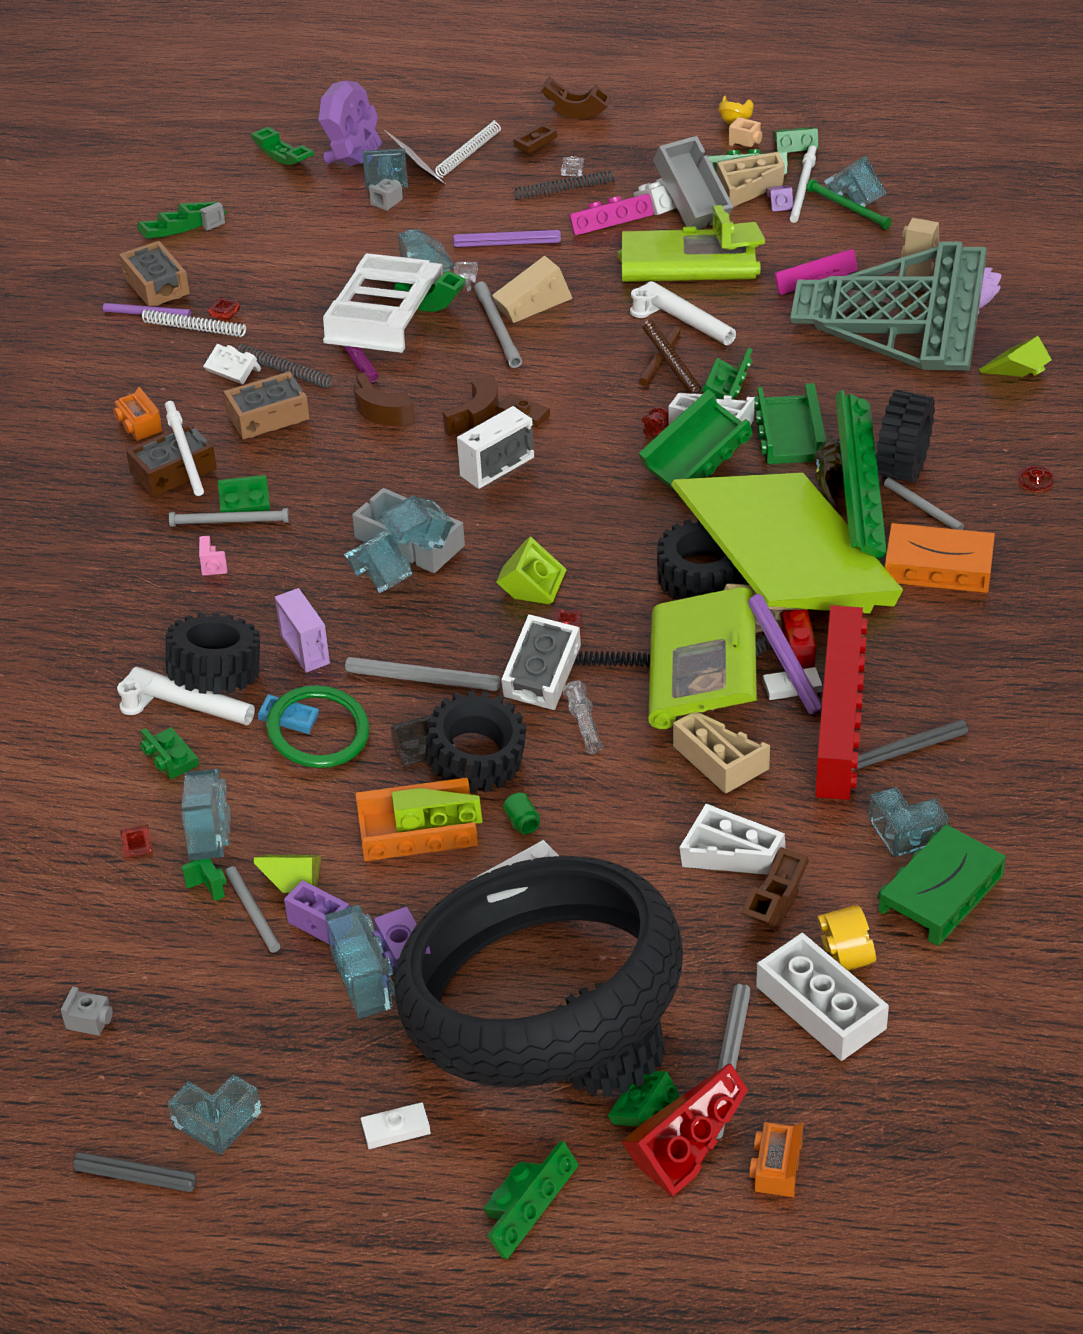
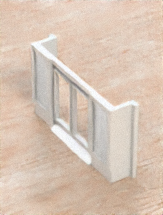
[323,253,443,353]

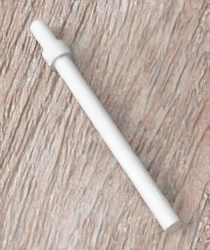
[790,146,816,223]
[165,401,204,496]

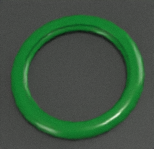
[266,685,370,769]

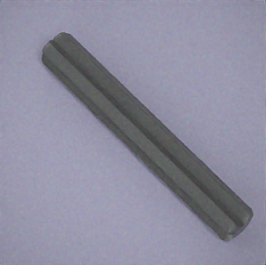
[73,1152,197,1192]

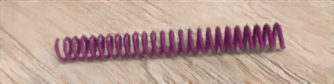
[343,346,379,383]

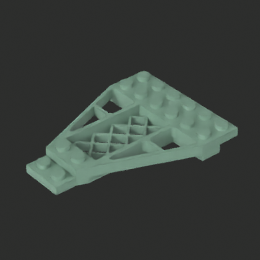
[790,242,987,371]

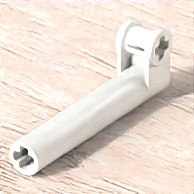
[630,281,736,346]
[117,667,255,725]

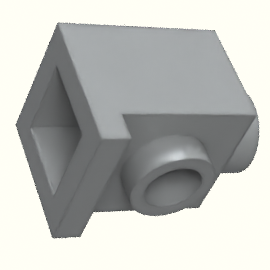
[369,179,403,211]
[61,987,113,1036]

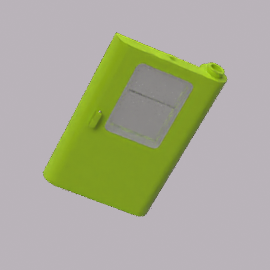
[622,227,760,282]
[648,587,757,729]

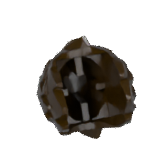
[814,436,845,510]

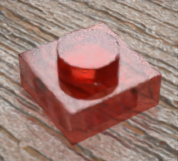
[208,297,240,321]
[554,610,582,630]

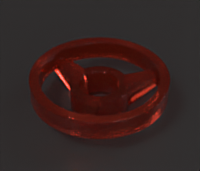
[1019,466,1054,491]

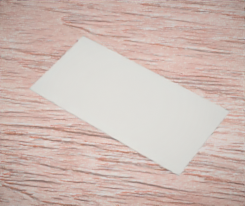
[385,130,444,183]

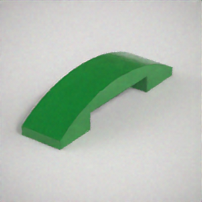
[251,127,314,165]

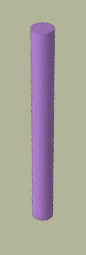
[103,303,191,317]

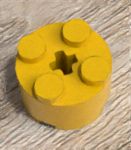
[817,905,876,971]

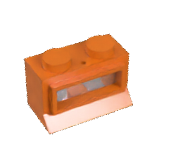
[113,387,163,441]
[749,1122,803,1197]

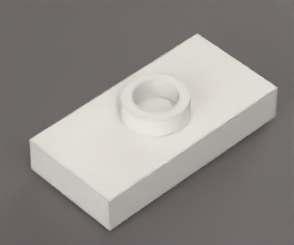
[763,667,822,700]
[361,1102,431,1149]

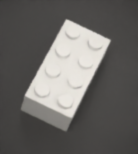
[756,933,889,1061]

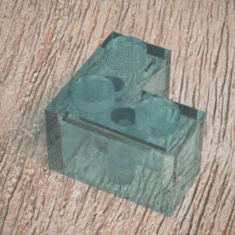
[825,156,887,207]
[344,530,413,593]
[869,787,949,857]
[167,1074,262,1155]

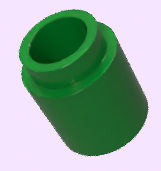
[503,793,540,835]

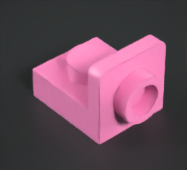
[199,536,227,575]

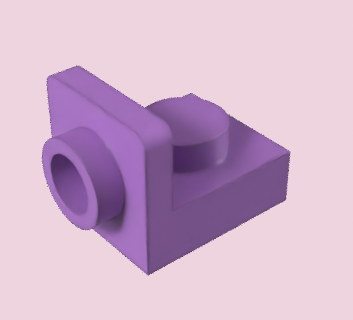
[766,185,793,211]

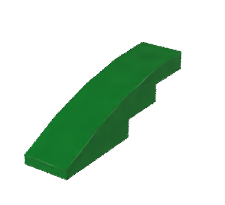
[137,201,226,239]

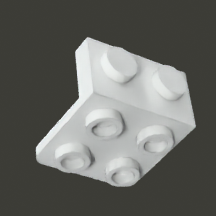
[633,178,677,215]

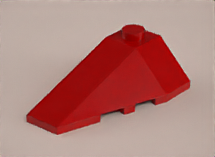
[621,1064,748,1196]

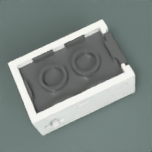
[457,406,534,489]
[501,615,581,710]

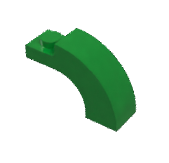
[394,270,466,312]

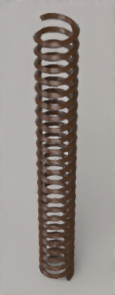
[642,320,703,394]

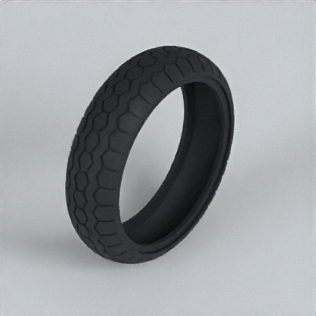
[395,856,683,1087]

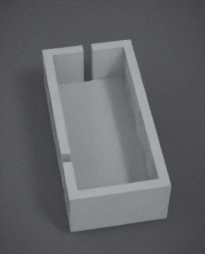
[653,136,734,230]
[352,488,465,573]

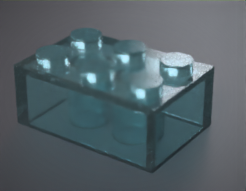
[181,769,231,861]
[325,905,395,1019]

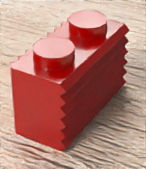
[781,609,817,669]

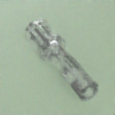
[563,680,603,754]

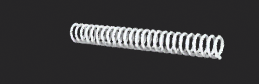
[436,120,501,178]
[142,309,246,337]

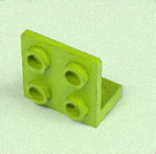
[713,205,765,250]

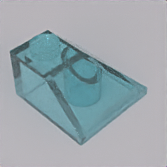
[363,148,408,189]
[398,229,455,271]

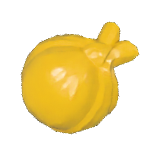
[718,96,754,125]

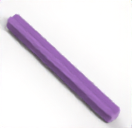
[453,230,561,247]
[748,594,822,714]

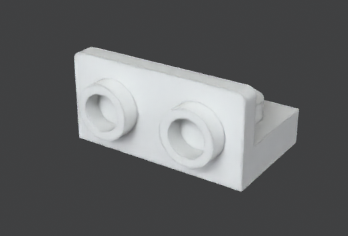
[203,344,261,385]

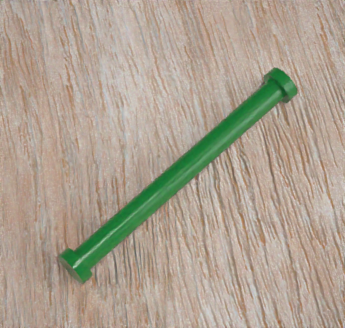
[806,179,892,230]

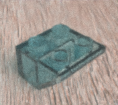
[379,495,453,550]

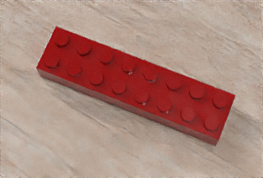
[816,605,868,800]

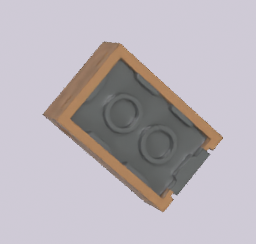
[119,241,190,307]
[224,371,310,439]

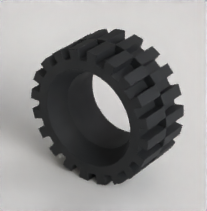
[876,390,935,482]
[657,518,746,599]
[165,613,260,694]
[425,691,526,793]
[556,983,665,1096]

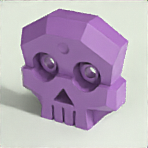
[318,81,383,166]

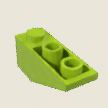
[392,788,482,833]

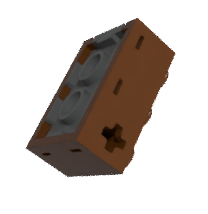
[126,423,217,497]

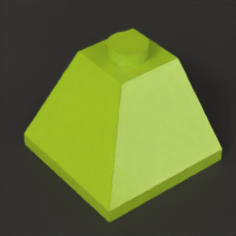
[979,336,1052,377]
[496,536,567,604]
[254,855,321,893]

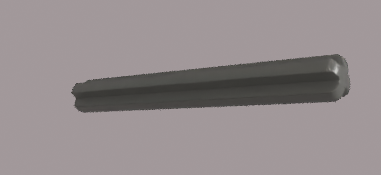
[852,719,968,771]

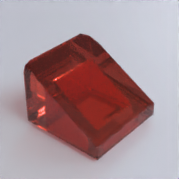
[120,824,153,858]

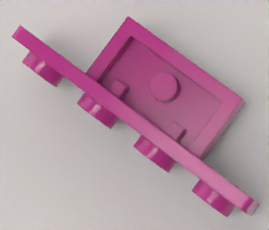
[569,194,654,235]
[774,249,858,294]

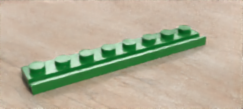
[835,390,887,559]

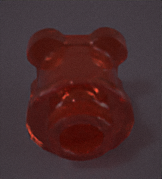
[642,407,669,437]

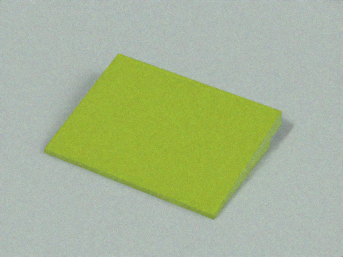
[671,473,903,613]

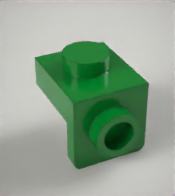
[181,855,226,901]

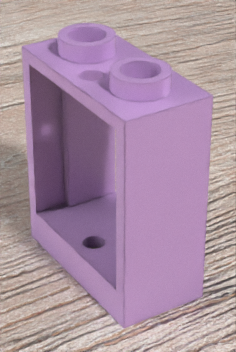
[275,588,330,673]

